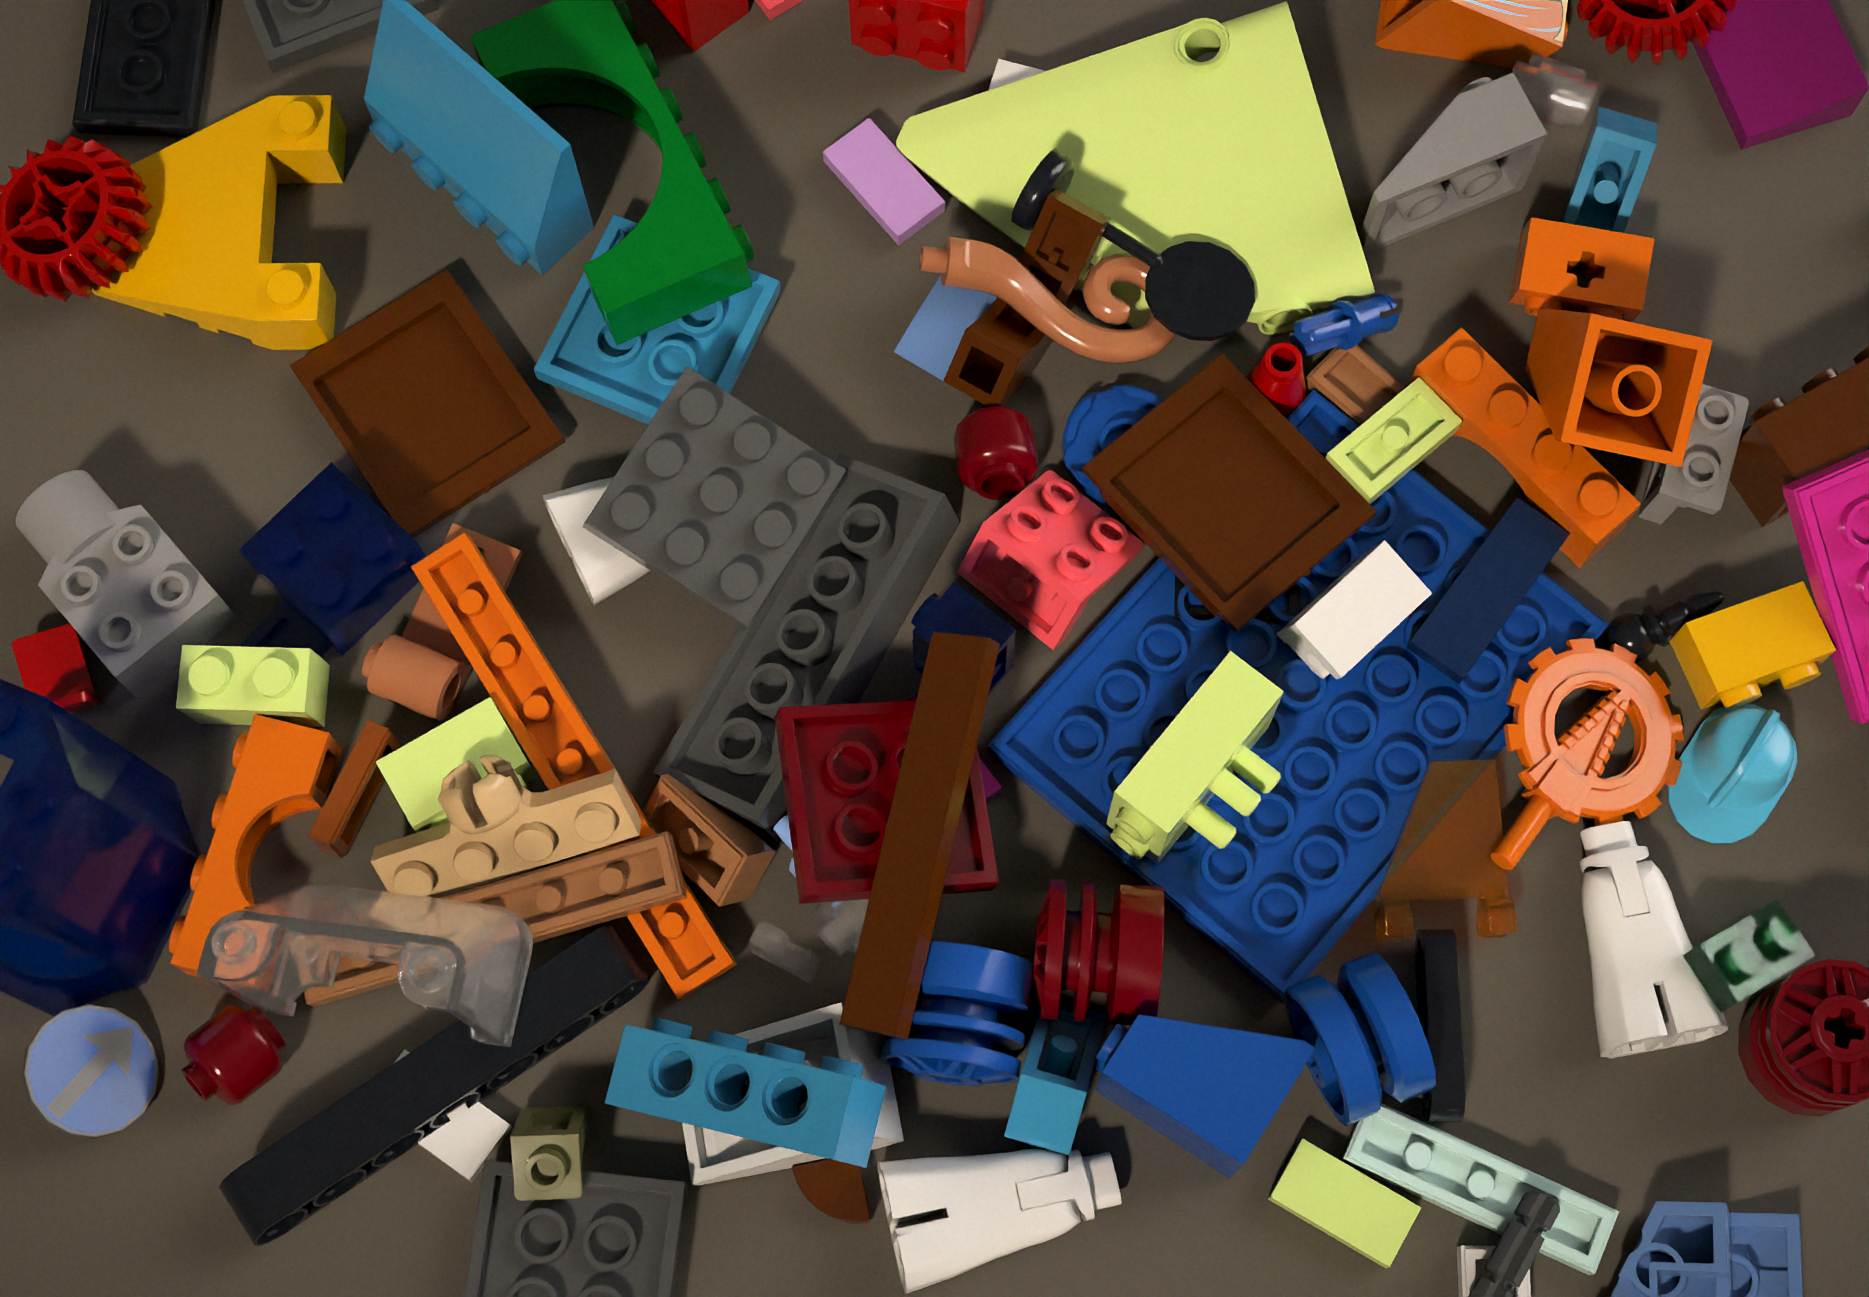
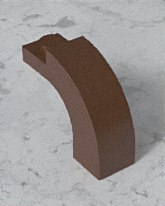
[943,189,1110,407]

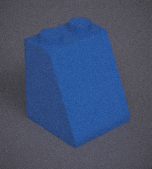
[1093,1014,1316,1179]

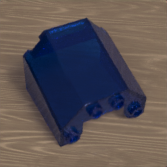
[0,679,201,1017]

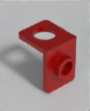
[12,624,100,723]

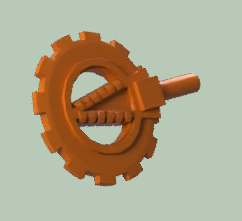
[1490,638,1684,870]

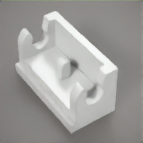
[1277,540,1432,680]

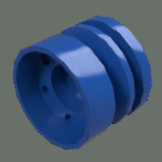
[880,941,1034,1086]

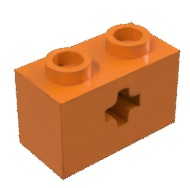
[1509,217,1655,322]

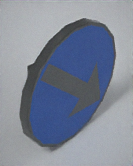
[22,1005,159,1139]

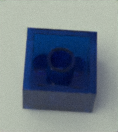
[238,462,427,656]

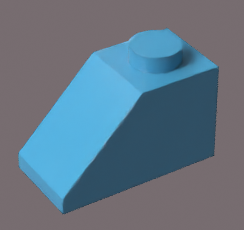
[1561,106,1657,233]
[1004,1001,1107,1155]

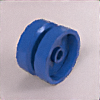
[1284,951,1436,1126]

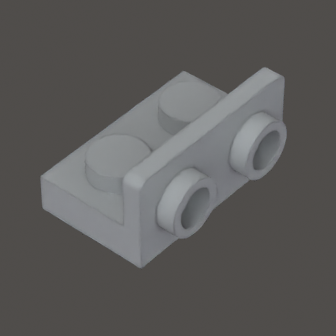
[1638,384,1749,525]

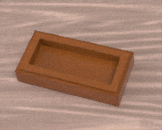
[308,720,400,859]

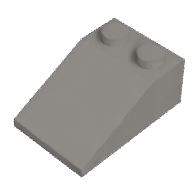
[1359,73,1547,255]

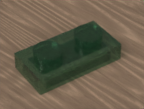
[1683,899,1815,1012]

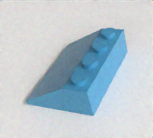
[364,0,594,276]

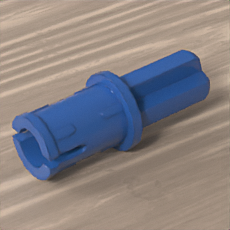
[1289,293,1399,356]

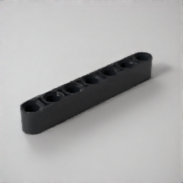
[219,925,650,1246]

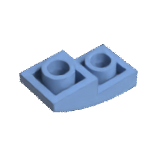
[894,275,997,381]

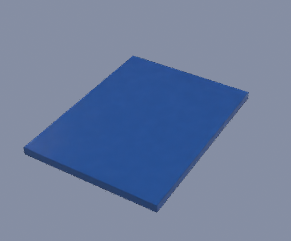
[987,390,1609,1005]

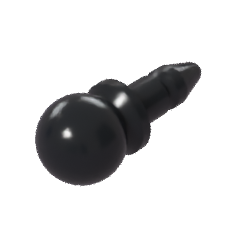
[1605,591,1724,663]

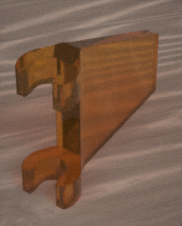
[1374,759,1517,942]

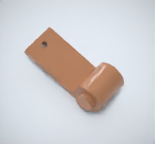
[362,523,523,721]

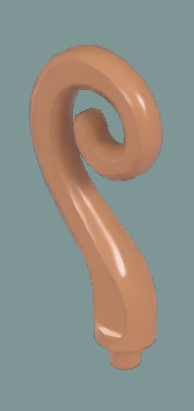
[919,236,1177,364]

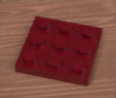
[775,700,999,904]

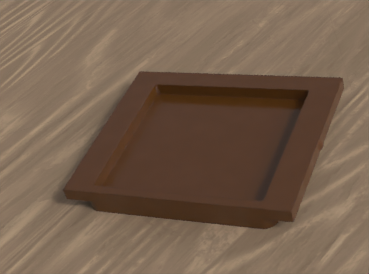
[290,269,566,542]
[1082,353,1377,633]

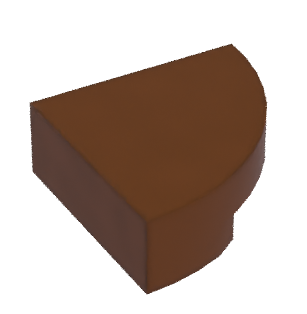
[792,1159,871,1224]

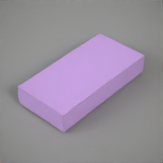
[822,118,945,246]

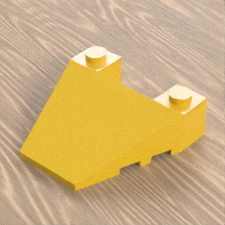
[92,95,347,350]

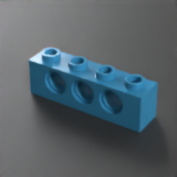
[605,1017,886,1168]

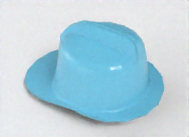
[1668,704,1798,844]

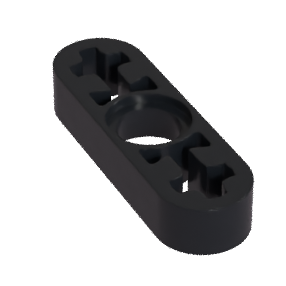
[1415,929,1466,1122]

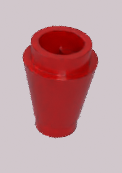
[1246,342,1306,415]

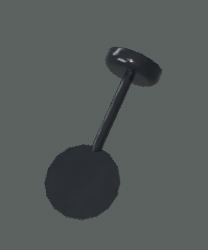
[1011,148,1255,341]

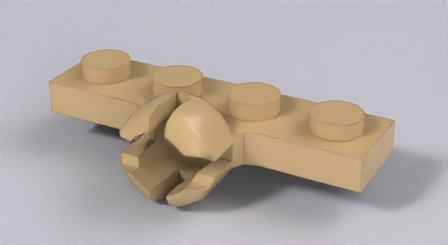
[371,755,642,910]

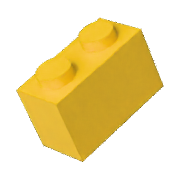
[1670,581,1836,711]

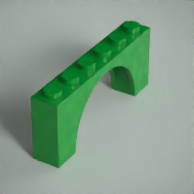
[470,0,755,345]

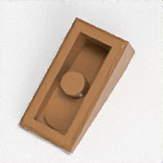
[642,774,775,907]

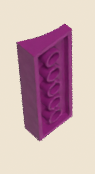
[1677,0,1869,150]

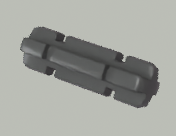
[1468,1189,1560,1297]

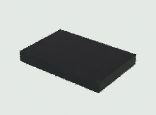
[72,0,215,137]

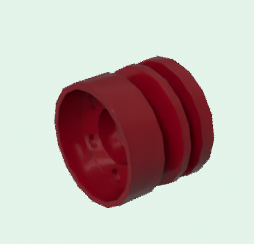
[1033,879,1164,1025]
[1738,959,1869,1116]

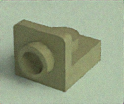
[510,1105,589,1201]

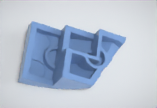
[1610,1201,1803,1297]

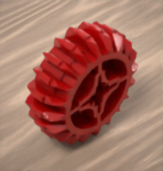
[1577,0,1737,66]
[0,136,152,302]

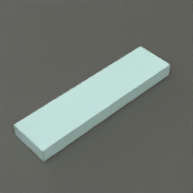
[1341,1103,1619,1276]

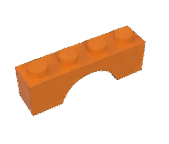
[1408,327,1641,569]
[169,714,343,994]

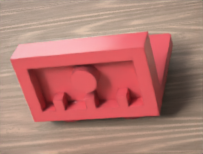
[957,470,1144,650]

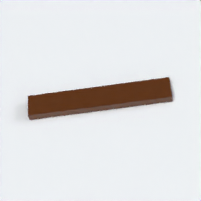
[839,632,1000,1040]

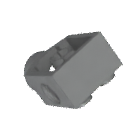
[15,470,237,698]

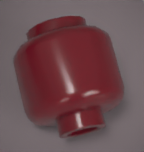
[954,405,1039,500]
[181,1005,286,1105]

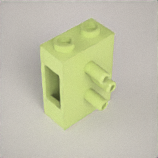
[1106,651,1284,864]

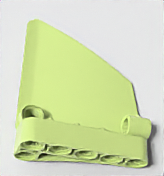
[896,1,1375,335]

